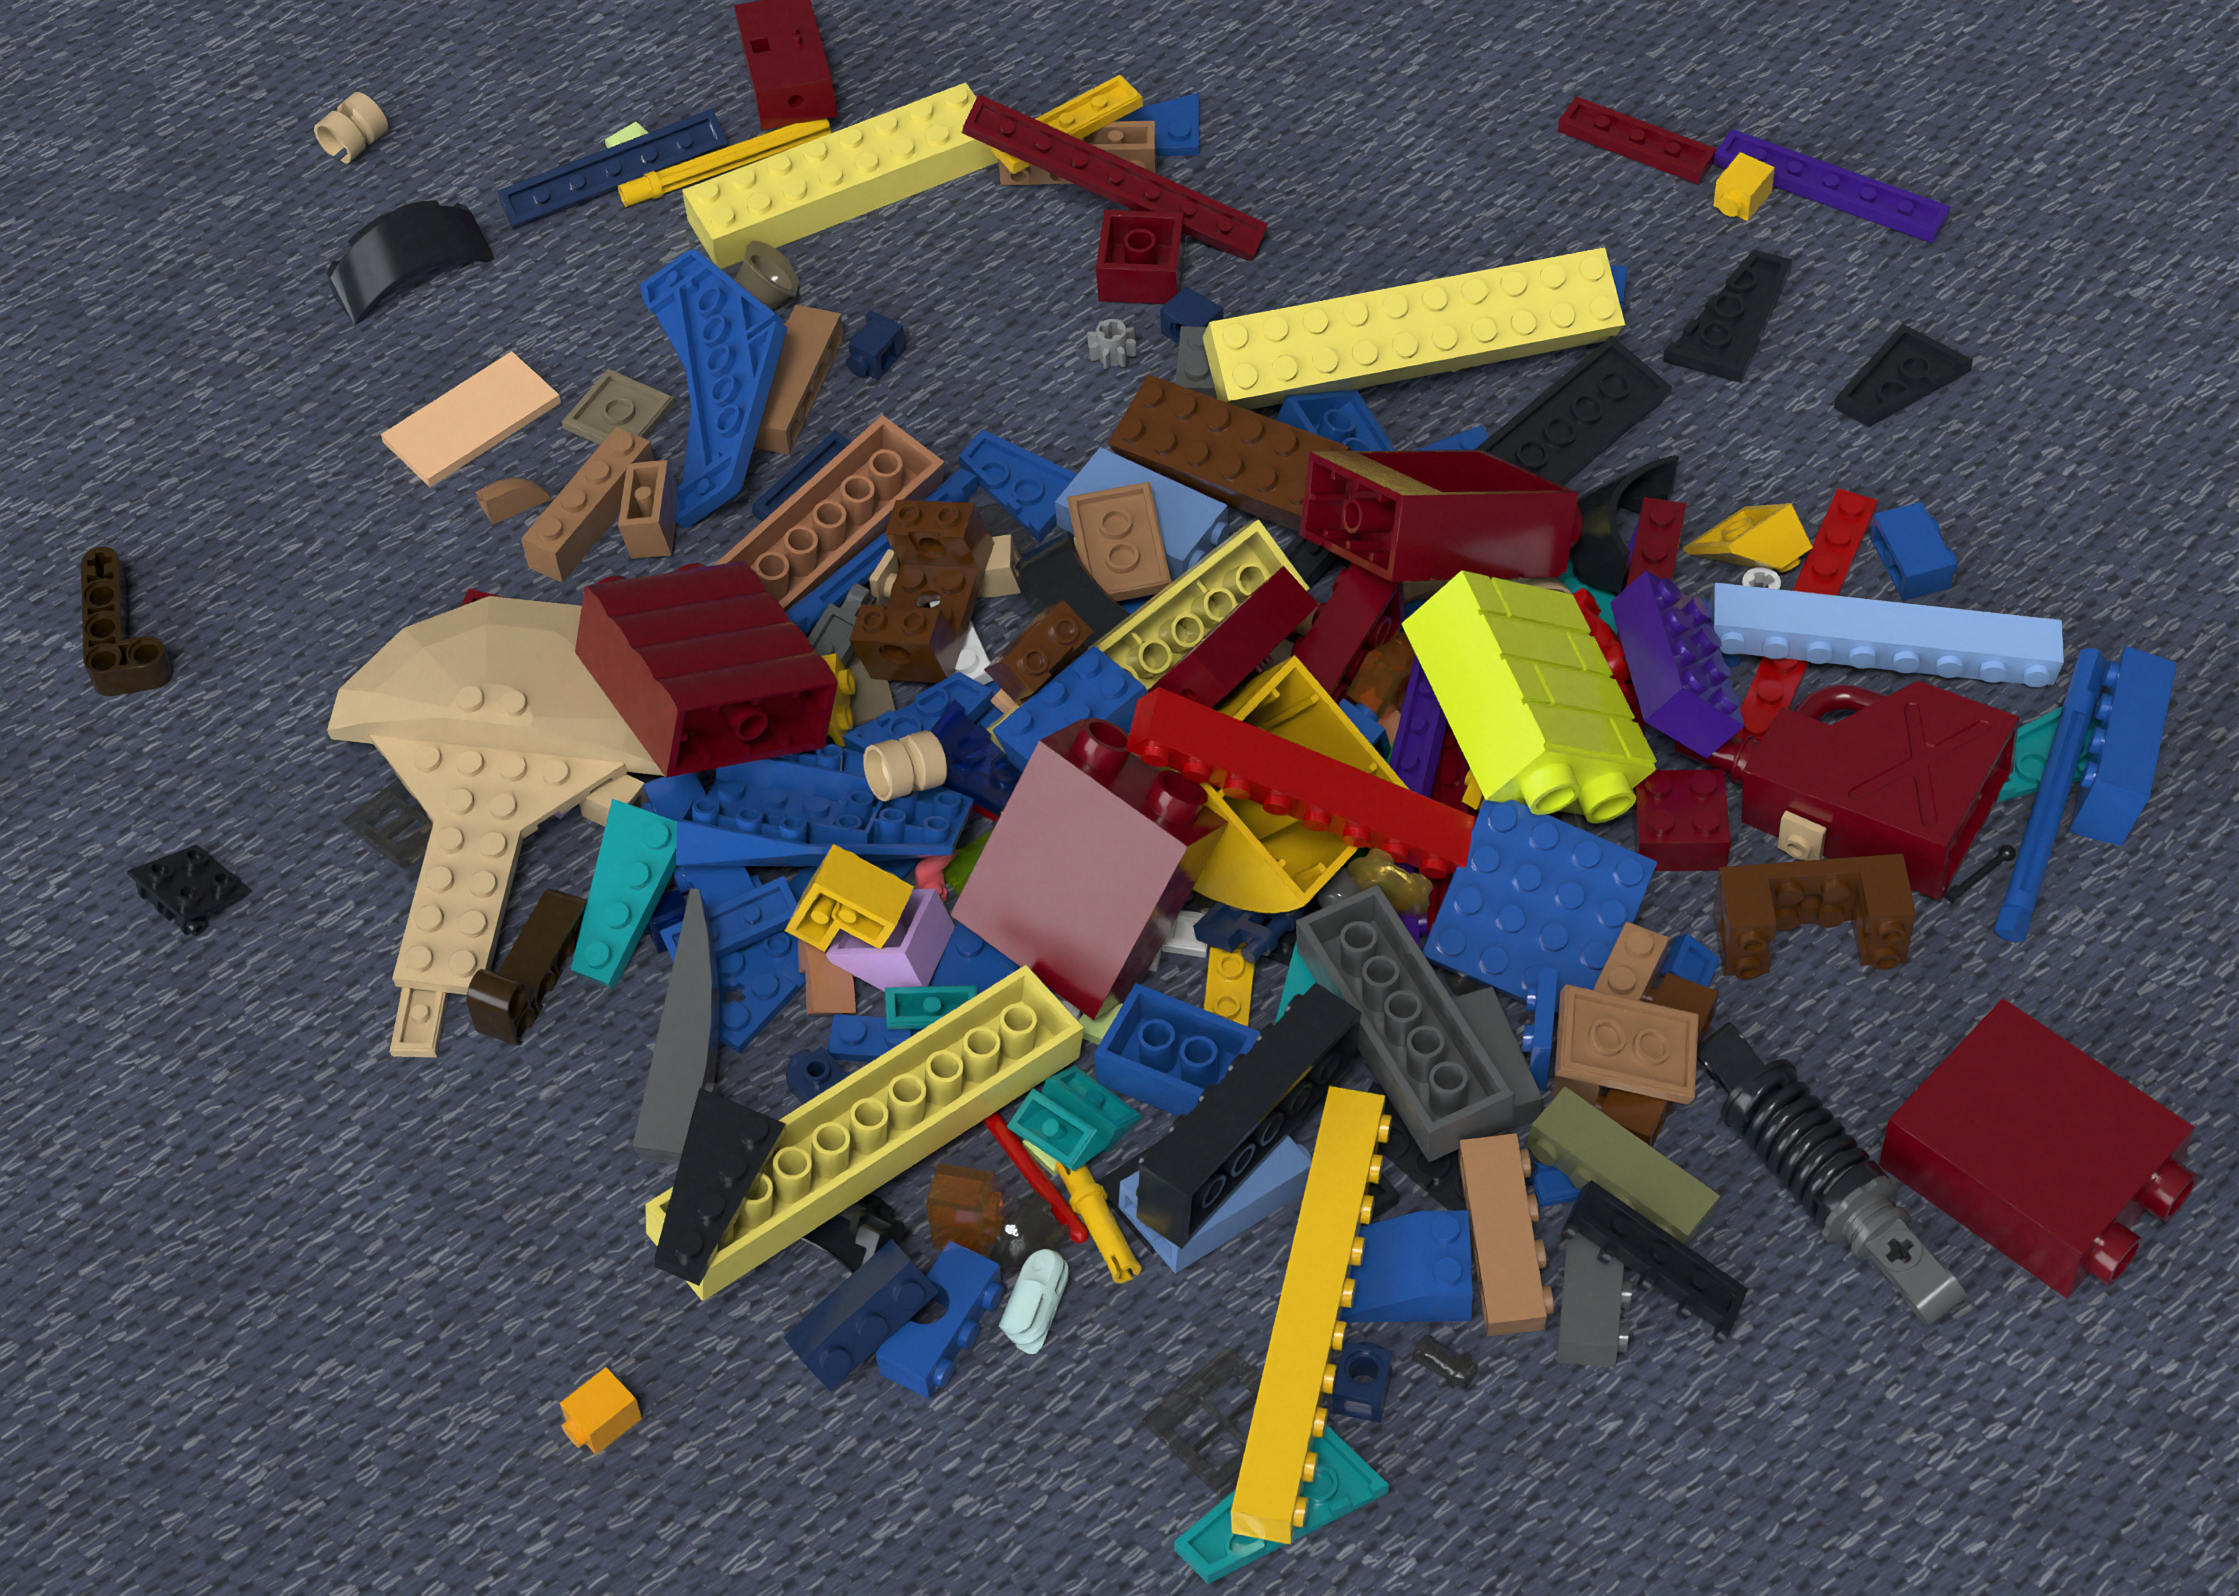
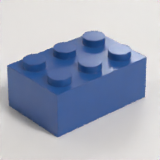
[992,645,1148,773]
[1094,983,1260,1116]

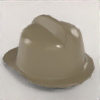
[735,241,800,310]

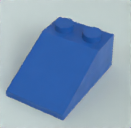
[1340,1210,1473,1323]

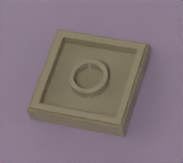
[562,369,675,445]

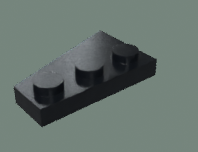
[1834,324,1973,427]

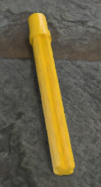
[618,118,831,207]

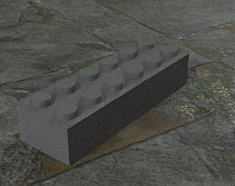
[1296,884,1514,1162]

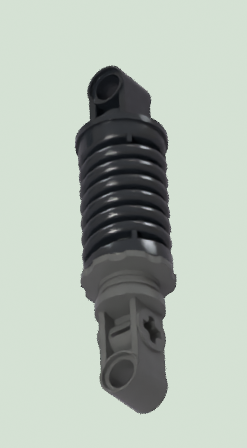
[1697,1022,1967,1327]

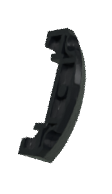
[326,200,495,325]
[1569,455,1679,594]
[1015,531,1130,648]
[800,1193,905,1274]

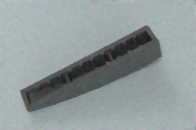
[632,888,720,1165]

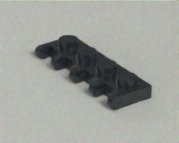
[1561,1180,1748,1344]

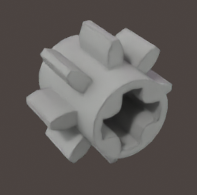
[1087,319,1137,369]

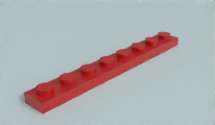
[1734,488,1878,740]

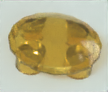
[1347,849,1433,917]

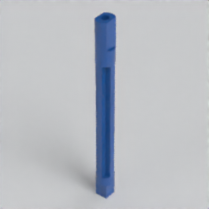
[785,468,978,635]
[1994,648,2109,942]

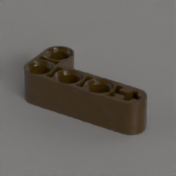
[81,547,173,696]
[466,888,588,1046]

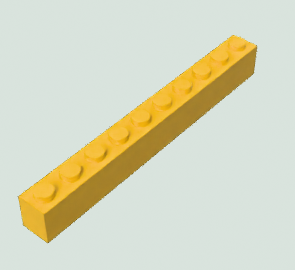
[1231,1086,1392,1545]

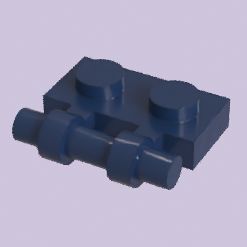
[1193,901,1310,964]

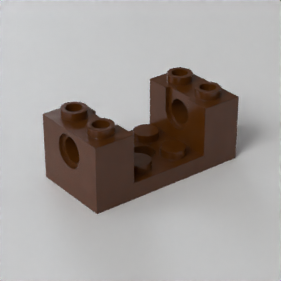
[849,500,995,683]
[984,600,1094,707]
[1713,854,1916,980]

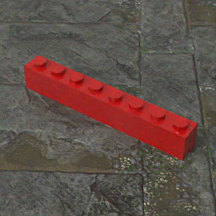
[1126,687,1476,879]

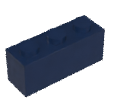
[783,1239,939,1391]

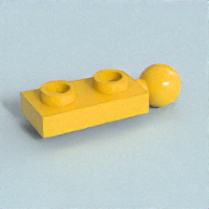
[1204,942,1256,1027]

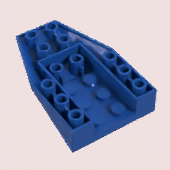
[676,744,974,866]

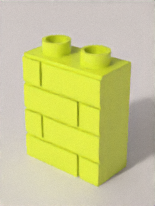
[1401,571,1657,823]

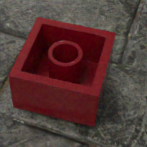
[1096,210,1185,304]
[1632,769,1731,871]

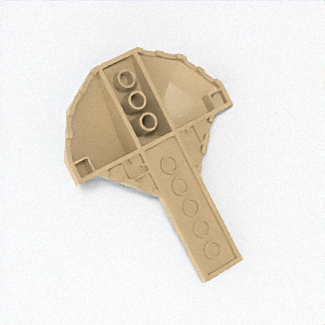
[327,596,664,995]

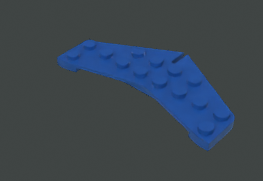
[640,249,788,528]

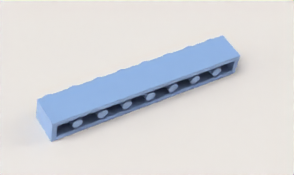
[1708,583,2064,687]

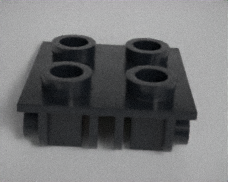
[127,844,253,936]

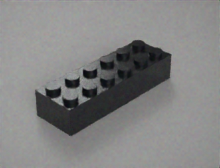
[1136,982,1361,1249]

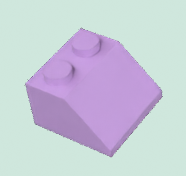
[826,888,955,992]

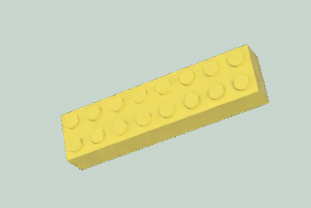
[682,82,998,269]
[983,519,1310,779]

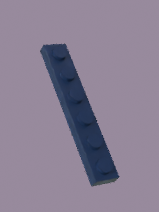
[497,108,728,230]

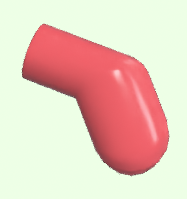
[915,848,958,903]

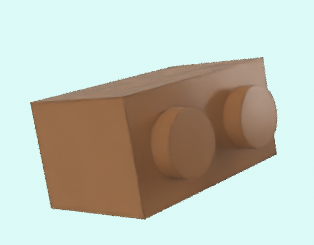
[618,460,677,559]

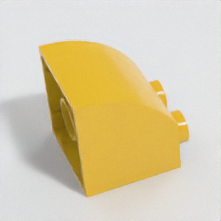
[1158,655,1410,913]

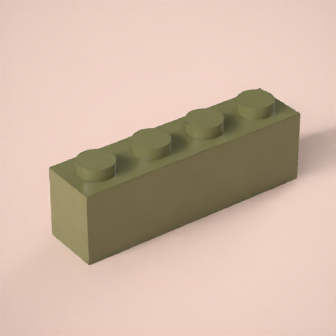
[1526,1086,1720,1247]

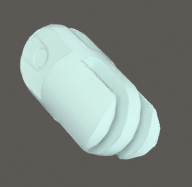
[999,1249,1069,1354]

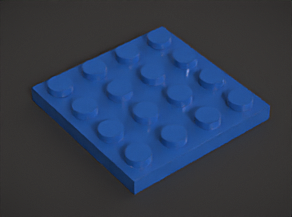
[1422,798,1657,1018]

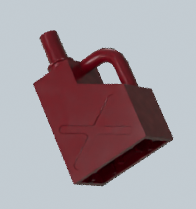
[1675,680,2019,901]

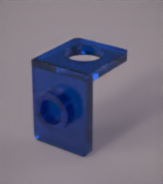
[646,890,686,954]

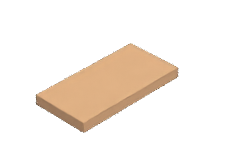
[381,351,561,487]

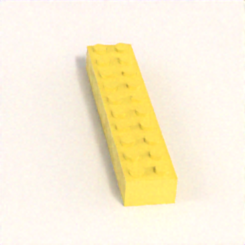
[1202,247,1625,410]
[645,965,1084,1301]

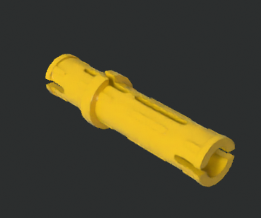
[1055,1161,1141,1284]

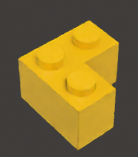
[785,844,914,952]

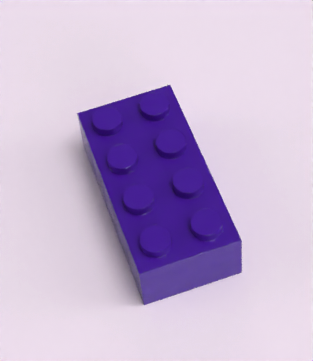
[1610,570,1745,758]

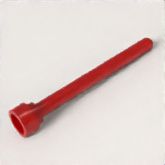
[982,1111,1089,1244]

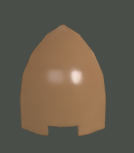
[475,477,551,525]

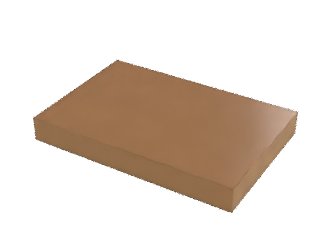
[1067,482,1171,602]
[1555,984,1699,1105]

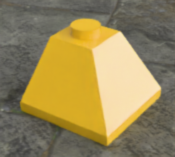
[1683,503,1813,573]

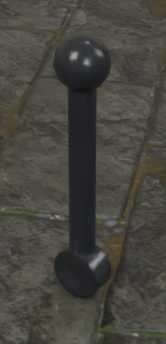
[1945,845,2016,904]

